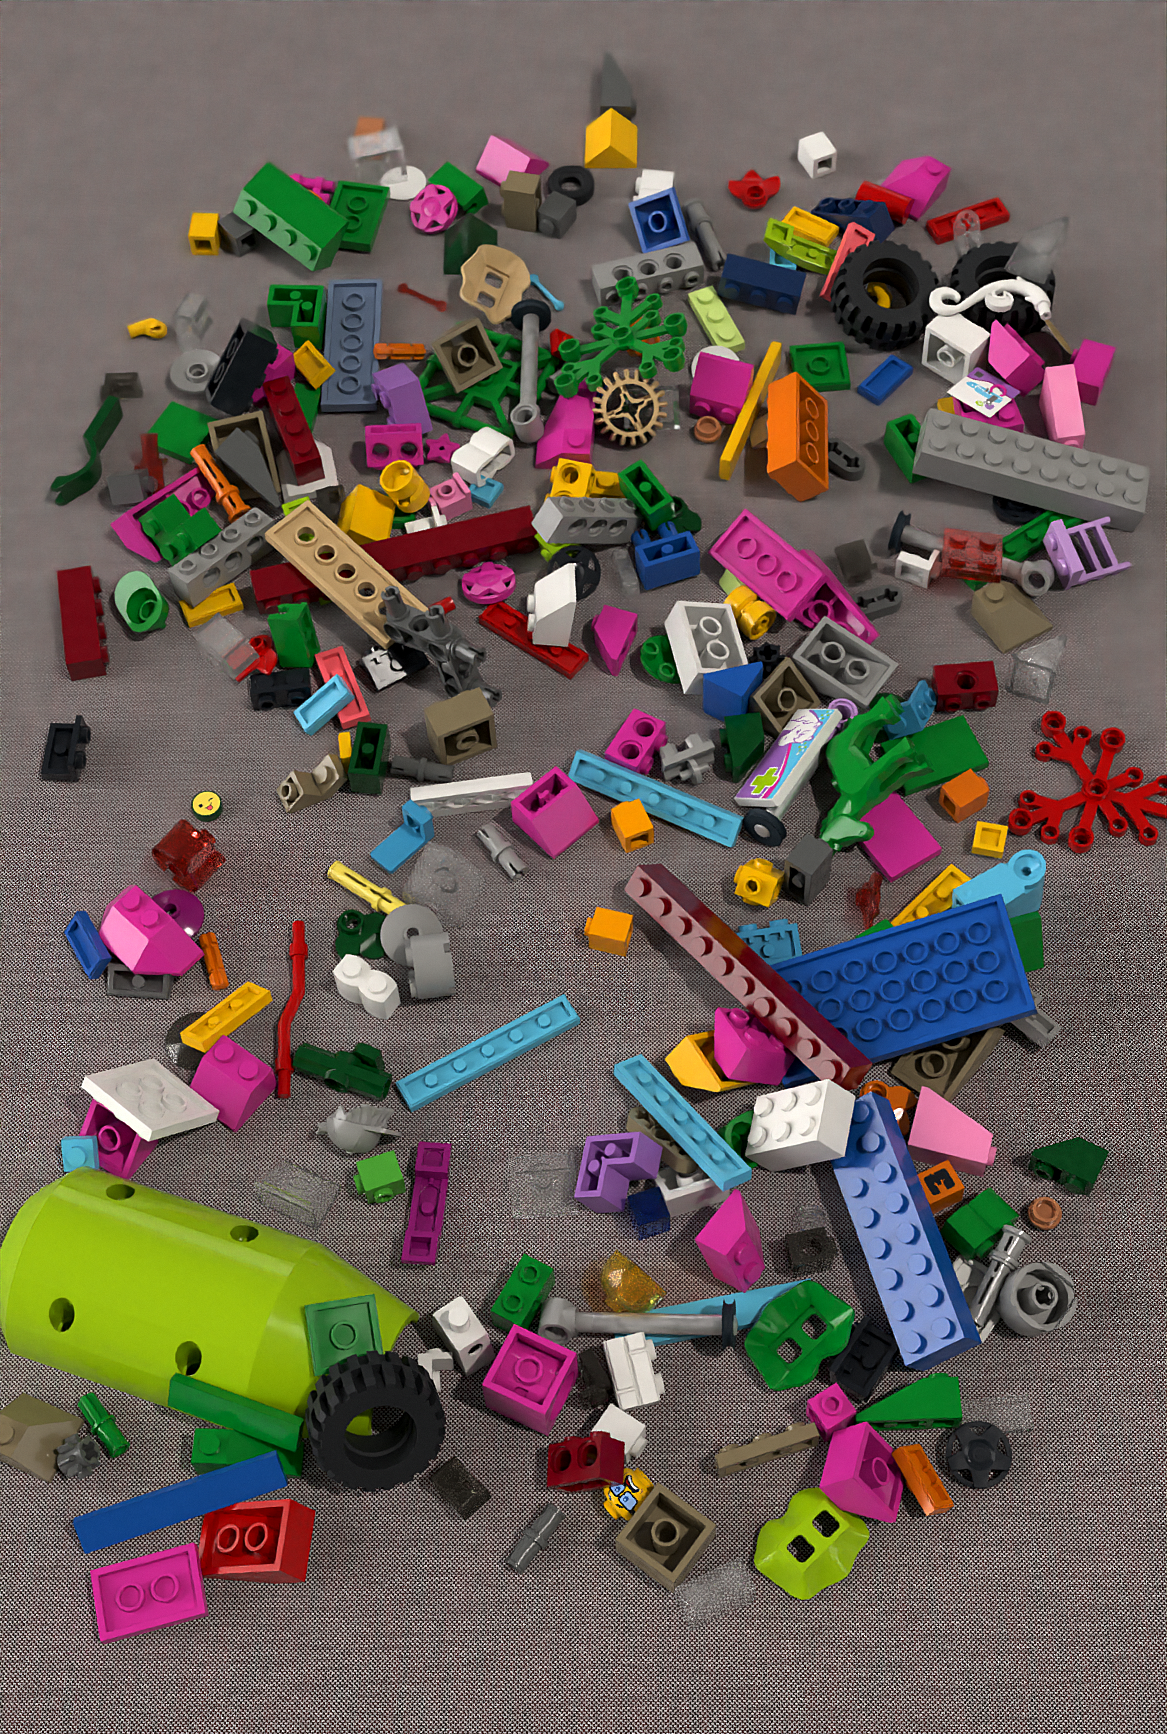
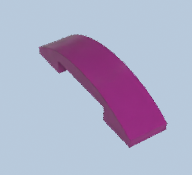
[401,1141,452,1266]

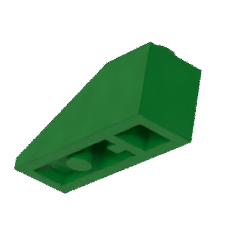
[854,1373,963,1431]
[191,1428,305,1479]

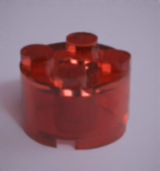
[151,818,226,892]

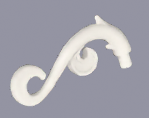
[929,276,1052,320]

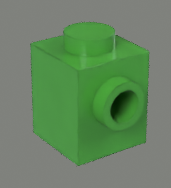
[353,1150,406,1204]

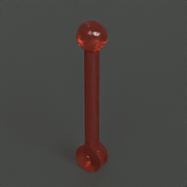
[398,283,447,312]

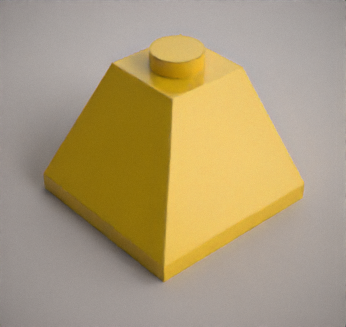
[665,1030,755,1092]

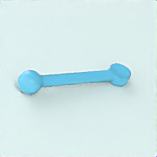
[530,274,564,311]

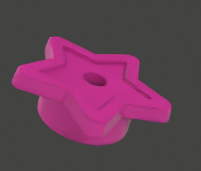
[425,433,461,463]

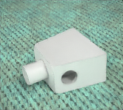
[432,1296,496,1377]

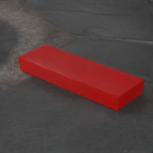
[926,197,1010,245]

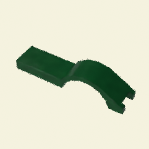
[50,395,124,507]

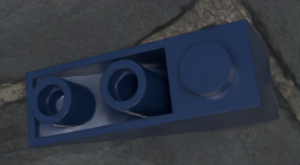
[810,197,895,243]

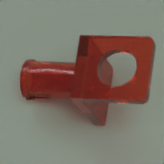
[134,433,168,495]

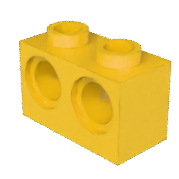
[544,458,596,502]

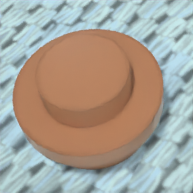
[694,416,722,443]
[1028,1197,1062,1230]

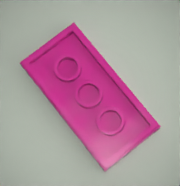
[708,508,829,623]

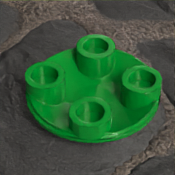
[640,634,681,684]

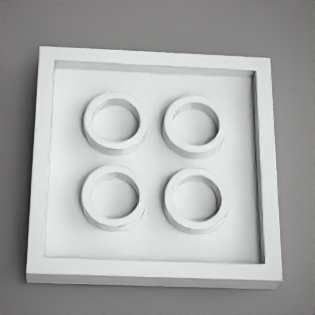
[81,1058,220,1142]

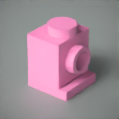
[427,472,473,521]

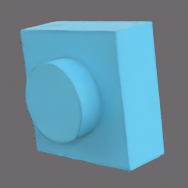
[61,1136,100,1172]

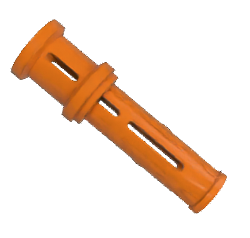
[190,444,251,524]

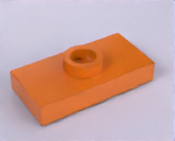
[891,1444,954,1516]

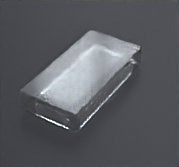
[961,1394,1034,1435]

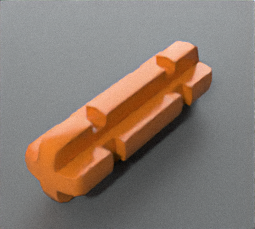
[373,343,426,360]
[199,932,229,991]

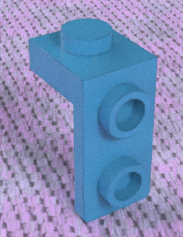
[883,680,937,740]
[370,799,435,874]

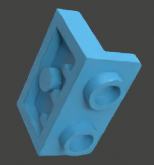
[736,918,802,965]

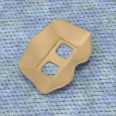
[460,244,531,324]

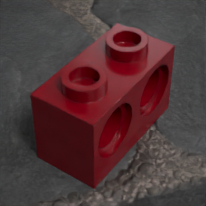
[547,1431,625,1494]

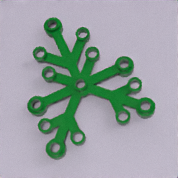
[554,276,688,398]

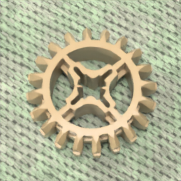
[592,369,668,446]

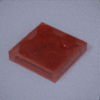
[941,528,1003,583]

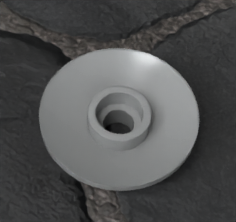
[170,349,220,394]
[380,904,443,967]

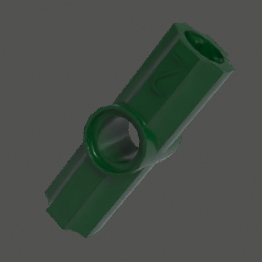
[292,1042,393,1102]

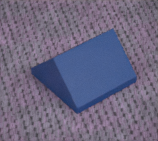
[628,187,690,253]
[702,661,763,722]

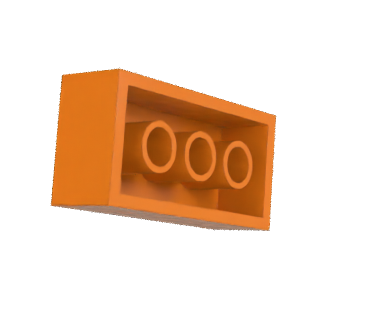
[766,371,829,502]

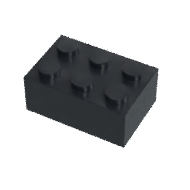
[204,316,279,417]

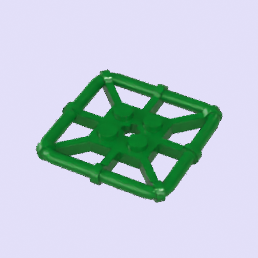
[418,321,560,439]

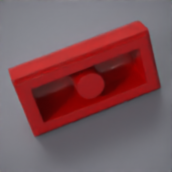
[855,180,915,225]

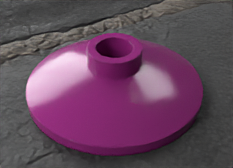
[152,889,204,939]

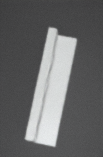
[410,772,533,817]

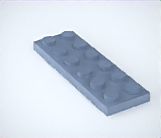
[321,279,383,412]

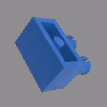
[630,521,700,590]

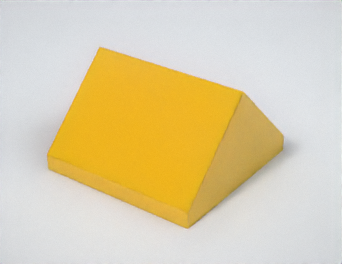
[585,108,638,168]
[337,484,396,545]

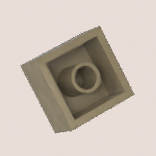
[424,687,497,765]
[615,1482,716,1594]

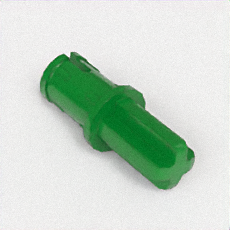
[78,1392,130,1458]

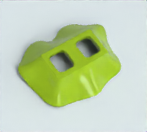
[754,1487,869,1600]

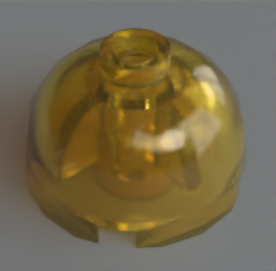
[600,1249,668,1313]

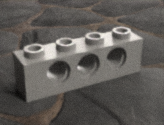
[591,242,704,307]
[531,496,644,544]
[168,507,275,608]

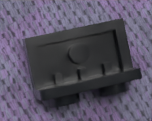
[41,715,91,781]
[828,1315,900,1403]

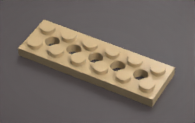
[265,500,429,650]

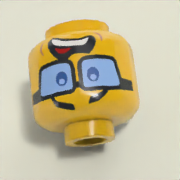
[603,1468,655,1521]

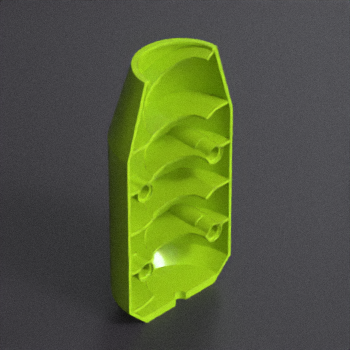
[0,1166,420,1438]

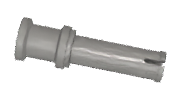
[681,198,726,271]
[969,1224,1032,1328]

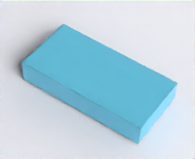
[293,674,355,736]

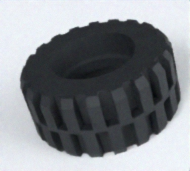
[830,240,940,351]
[948,240,1056,341]
[305,1350,446,1492]

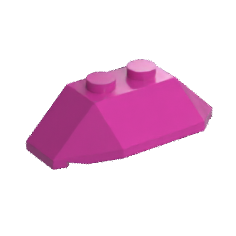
[98,885,205,976]

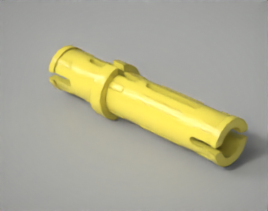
[327,861,407,915]

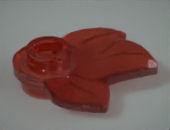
[855,872,883,931]

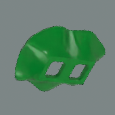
[744,1280,855,1391]

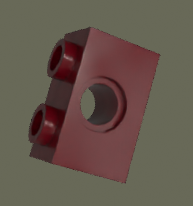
[931,661,999,712]

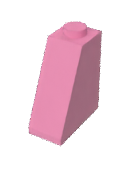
[1039,364,1086,449]
[907,1086,997,1177]

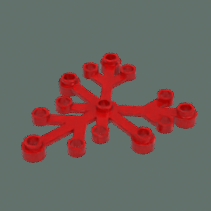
[1008,711,1167,854]

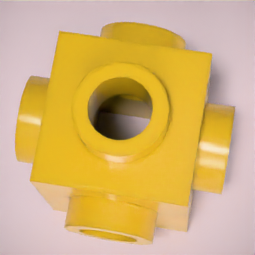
[734,858,784,907]

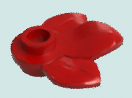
[728,169,781,209]
[227,635,278,682]

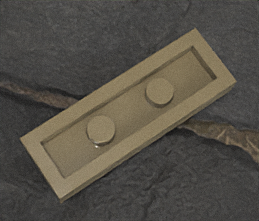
[714,1422,819,1478]

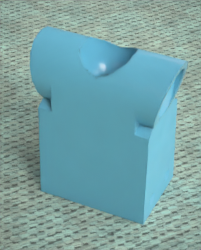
[952,849,1046,918]

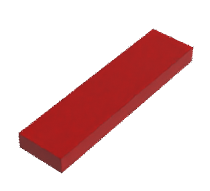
[478,601,589,680]

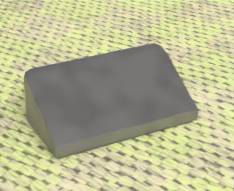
[107,962,174,999]

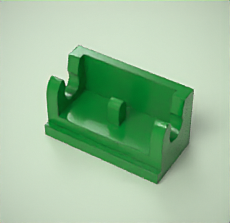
[428,161,489,217]
[267,602,321,668]

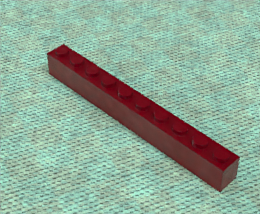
[249,505,539,615]
[624,863,873,1091]

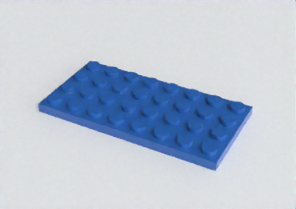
[769,894,1038,1089]

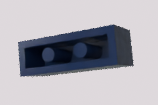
[717,253,807,315]

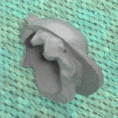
[316,1104,401,1155]

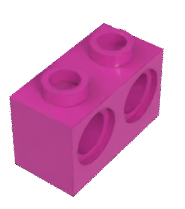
[365,423,424,470]
[605,708,668,775]

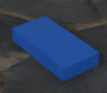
[857,354,914,406]
[64,911,112,979]

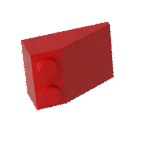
[198,1499,316,1584]

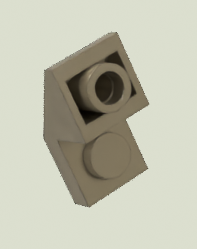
[276,754,348,813]

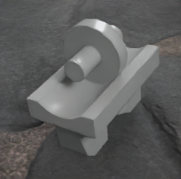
[659,733,715,785]

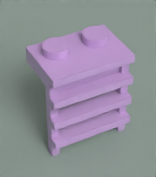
[1043,516,1131,590]

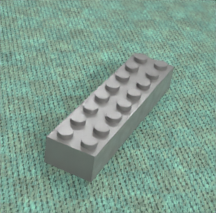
[912,408,1150,533]

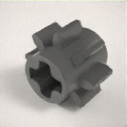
[57,1433,101,1480]

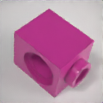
[806,1382,857,1442]

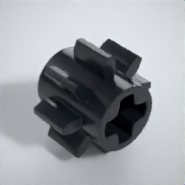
[749,642,786,678]

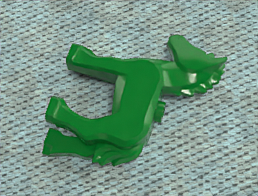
[819,693,936,857]

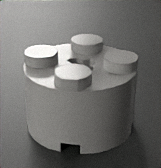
[404,932,456,1000]
[995,1262,1077,1337]

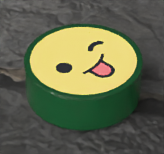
[191,791,223,822]

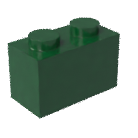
[348,722,391,795]

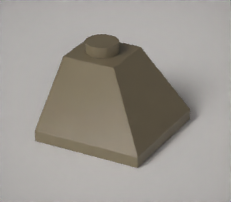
[431,317,503,393]
[970,580,1053,654]
[0,1393,85,1484]

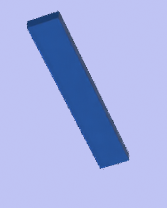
[73,1450,288,1554]

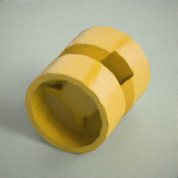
[380,460,430,513]
[723,585,776,640]

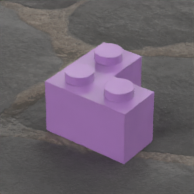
[371,363,433,434]
[574,1131,663,1213]

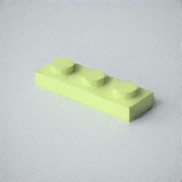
[688,285,745,353]

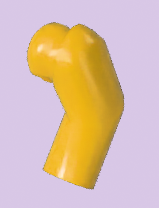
[867,282,893,308]
[127,317,167,339]

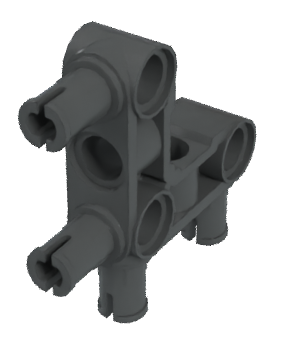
[381,586,502,707]

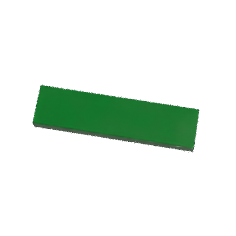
[168,1372,305,1452]

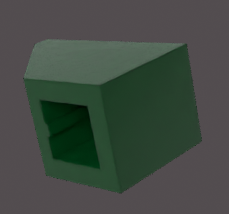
[719,712,765,783]
[1028,1137,1109,1197]

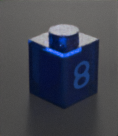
[627,1186,670,1241]

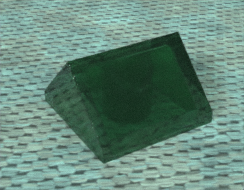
[443,212,498,275]

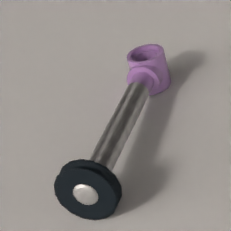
[743,698,858,847]

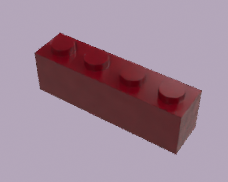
[262,375,325,486]
[56,565,110,681]

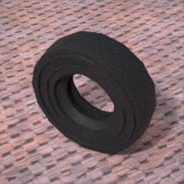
[548,165,595,207]

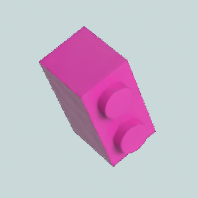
[1070,339,1116,406]

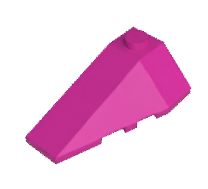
[535,377,598,469]
[110,466,216,563]
[795,549,880,645]

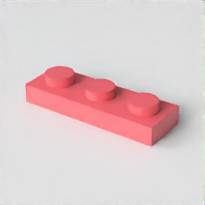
[820,222,875,302]
[314,646,371,730]

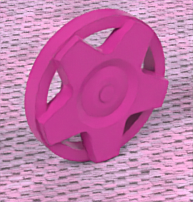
[410,184,458,234]
[462,562,516,604]

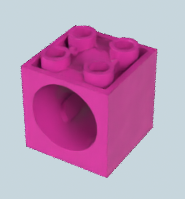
[482,1324,579,1436]

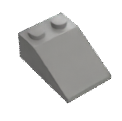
[791,615,899,709]

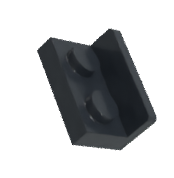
[359,642,430,692]
[250,668,312,711]

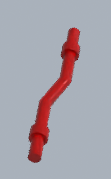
[274,921,308,1099]

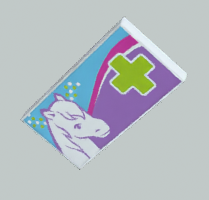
[734,709,843,807]

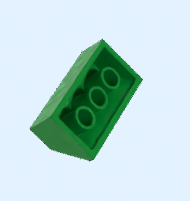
[233,162,350,272]

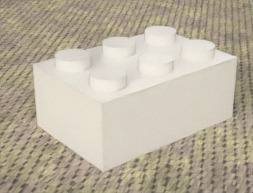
[664,601,748,695]
[745,1079,856,1172]

